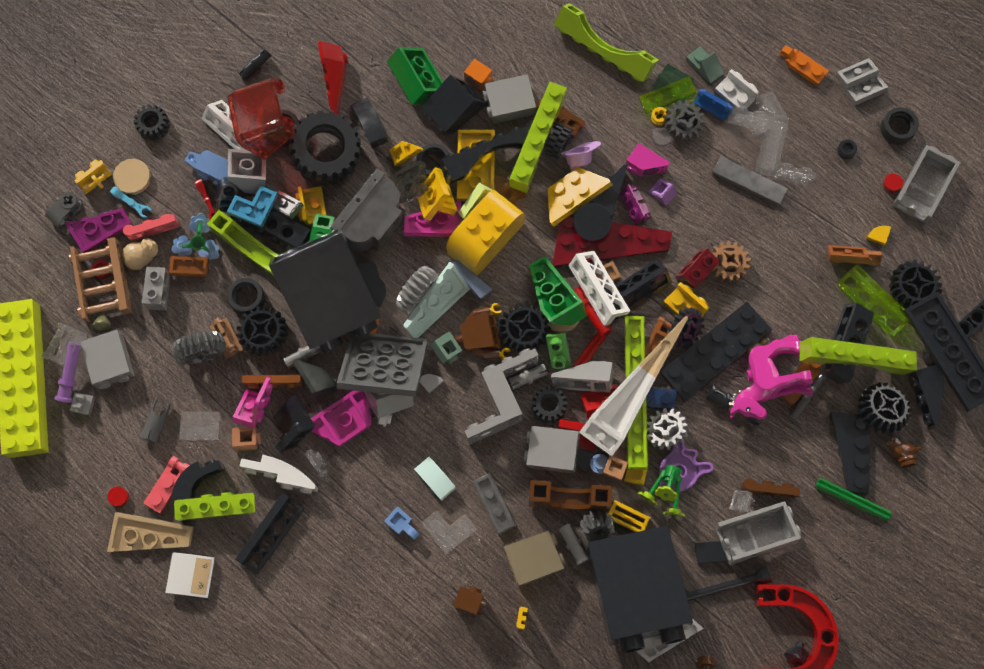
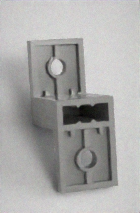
[465,349,538,445]

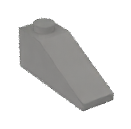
[551,361,614,393]

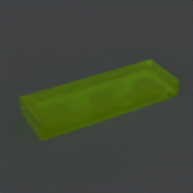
[639,76,697,114]

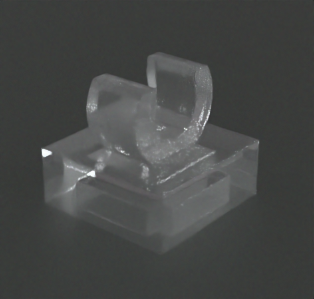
[729,490,755,513]

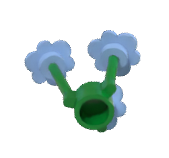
[171,213,220,261]

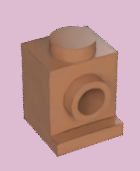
[232,427,262,453]

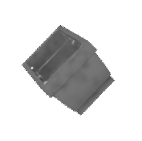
[330,168,402,252]

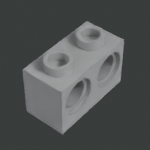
[142,267,171,311]

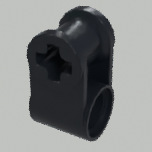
[213,177,238,213]

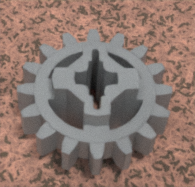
[647,408,689,450]

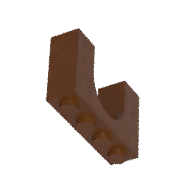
[529,480,612,513]

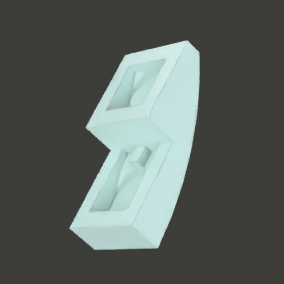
[414,457,456,501]

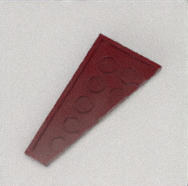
[552,215,672,268]

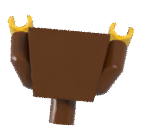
[454,303,511,360]

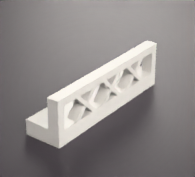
[201,100,272,152]
[569,251,630,326]

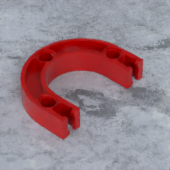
[755,585,839,669]

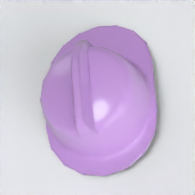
[561,141,601,171]

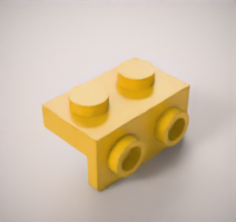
[295,186,327,227]

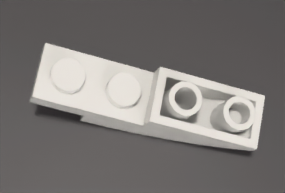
[240,455,318,494]

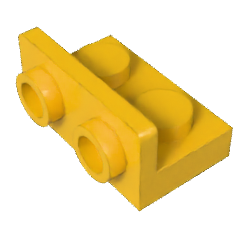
[663,282,709,317]

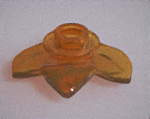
[494,173,531,204]

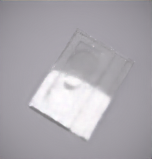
[179,412,221,441]
[305,449,332,483]

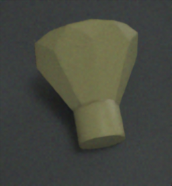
[92,311,112,332]

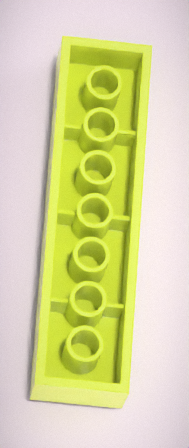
[0,299,49,458]

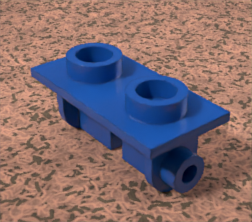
[694,88,734,121]

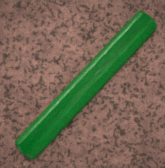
[815,478,892,521]

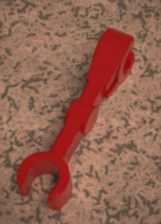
[195,179,216,220]

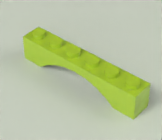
[553,3,659,82]
[510,81,567,193]
[207,210,279,275]
[799,337,917,375]

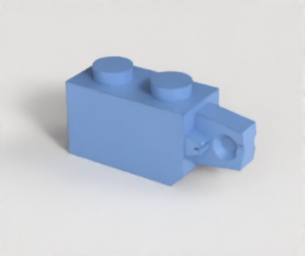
[184,150,231,189]

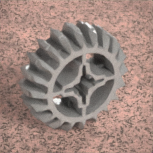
[396,266,439,315]

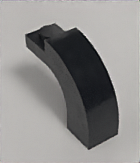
[172,460,225,523]

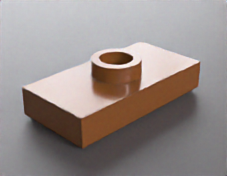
[169,256,210,277]

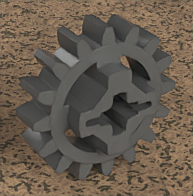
[664,100,705,140]

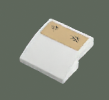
[165,552,215,598]

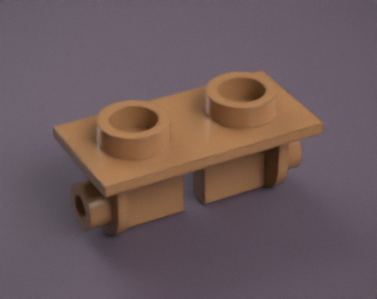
[210,317,243,359]

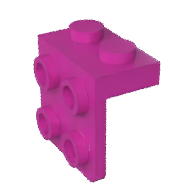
[232,376,273,429]

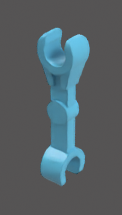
[110,187,153,220]

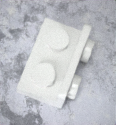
[714,69,759,114]

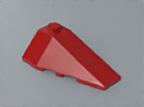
[317,41,349,116]

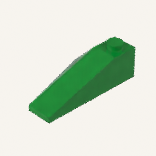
[529,256,587,326]

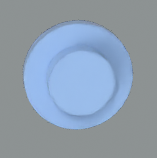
[590,454,608,474]

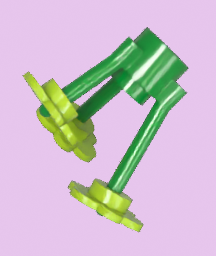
[638,465,685,517]

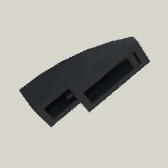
[351,97,389,149]

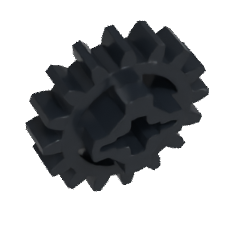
[667,307,705,349]

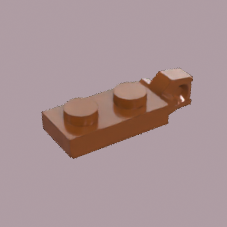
[826,245,882,266]

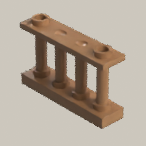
[69,237,132,323]

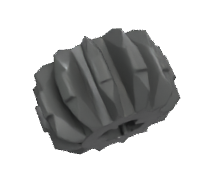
[580,509,615,542]

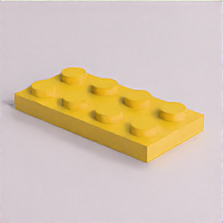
[457,130,495,201]

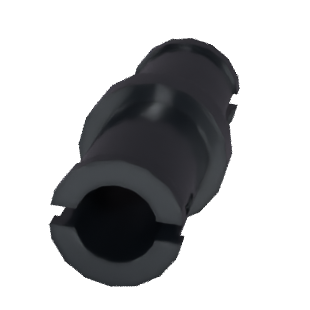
[238,48,272,81]

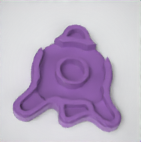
[659,442,714,492]

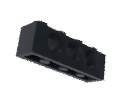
[238,196,311,251]
[820,303,874,383]

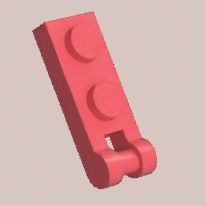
[123,214,180,241]
[144,456,190,514]

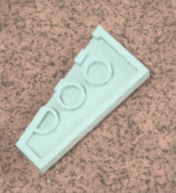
[403,262,470,338]

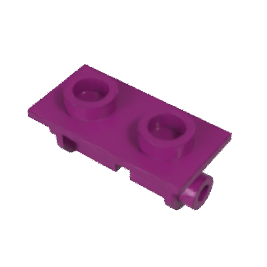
[620,184,651,225]

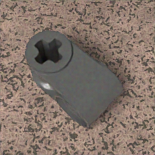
[45,192,83,229]

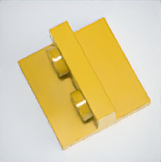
[416,167,457,221]

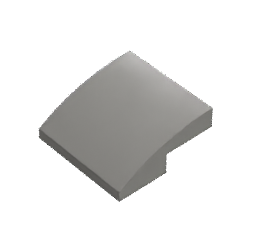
[837,58,888,106]

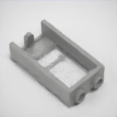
[892,145,961,224]
[715,501,801,565]

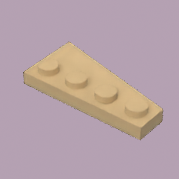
[107,512,194,552]

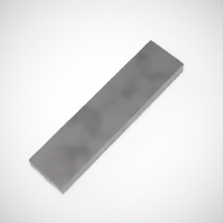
[712,156,788,206]

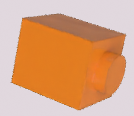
[464,58,493,91]

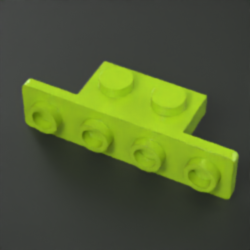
[174,492,256,521]

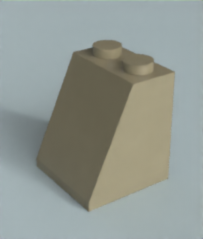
[504,531,566,588]

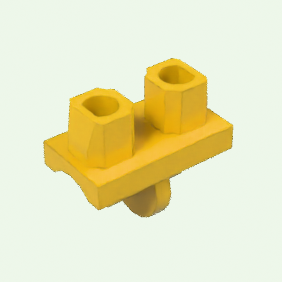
[74,160,112,194]

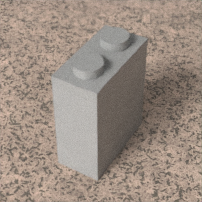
[482,74,536,124]
[80,330,135,389]
[524,426,580,474]

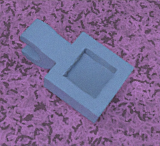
[384,506,420,540]

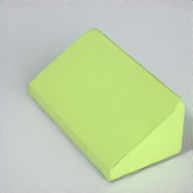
[458,182,493,219]

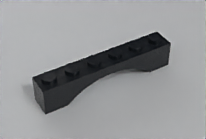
[439,120,550,185]

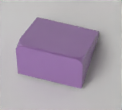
[648,179,677,205]

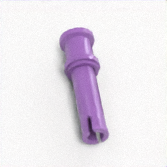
[54,343,81,402]

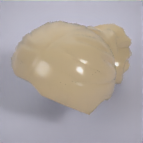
[122,238,158,270]

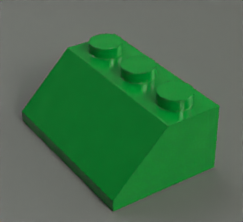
[387,47,443,105]

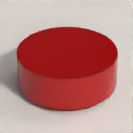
[883,173,903,193]
[91,259,111,279]
[107,486,129,507]

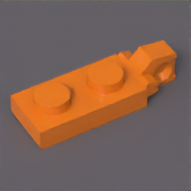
[779,45,829,86]

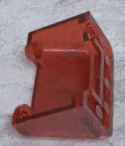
[227,77,295,160]

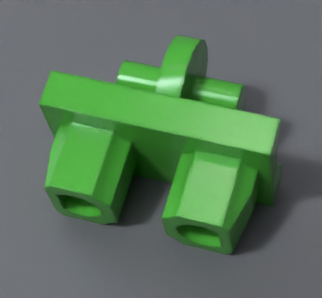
[546,332,571,369]

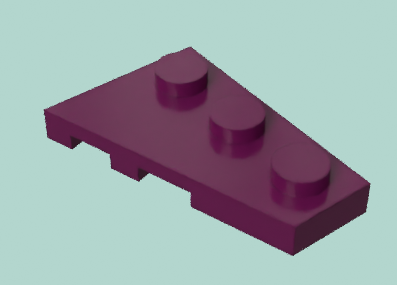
[65,208,133,253]

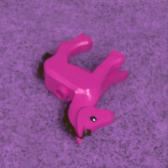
[728,334,813,420]

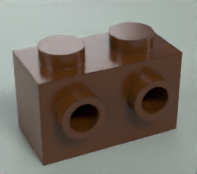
[453,586,487,617]

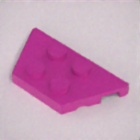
[311,390,372,447]

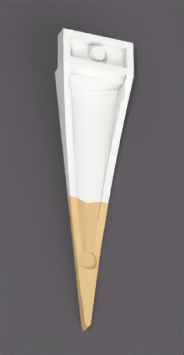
[579,316,688,456]

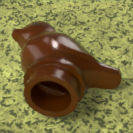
[886,438,922,468]

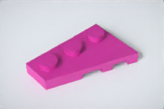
[404,201,462,237]

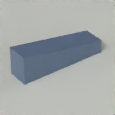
[452,259,493,302]

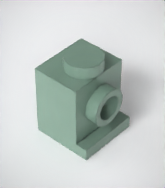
[429,332,462,364]

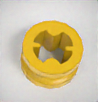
[651,107,667,126]

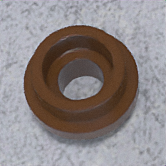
[696,656,717,669]

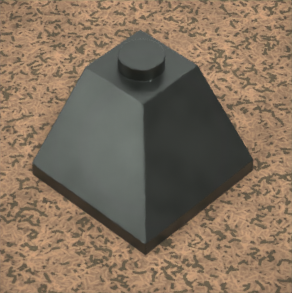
[292,360,338,402]

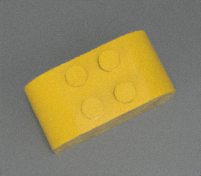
[446,190,525,276]

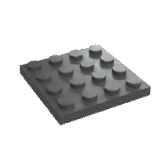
[337,331,428,397]

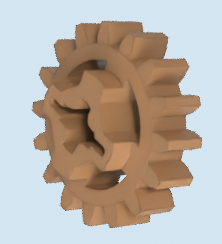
[711,241,751,282]

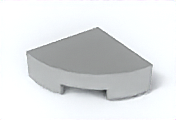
[419,374,444,394]

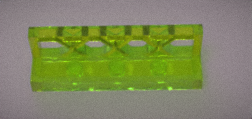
[837,265,909,337]

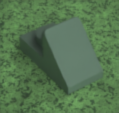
[686,46,724,85]

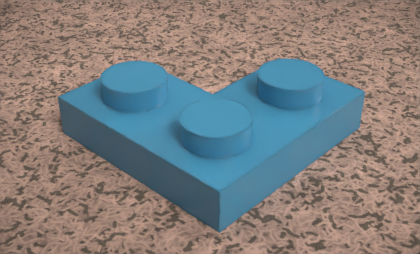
[227,186,278,228]

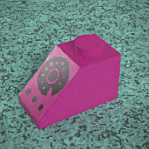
[625,143,670,177]

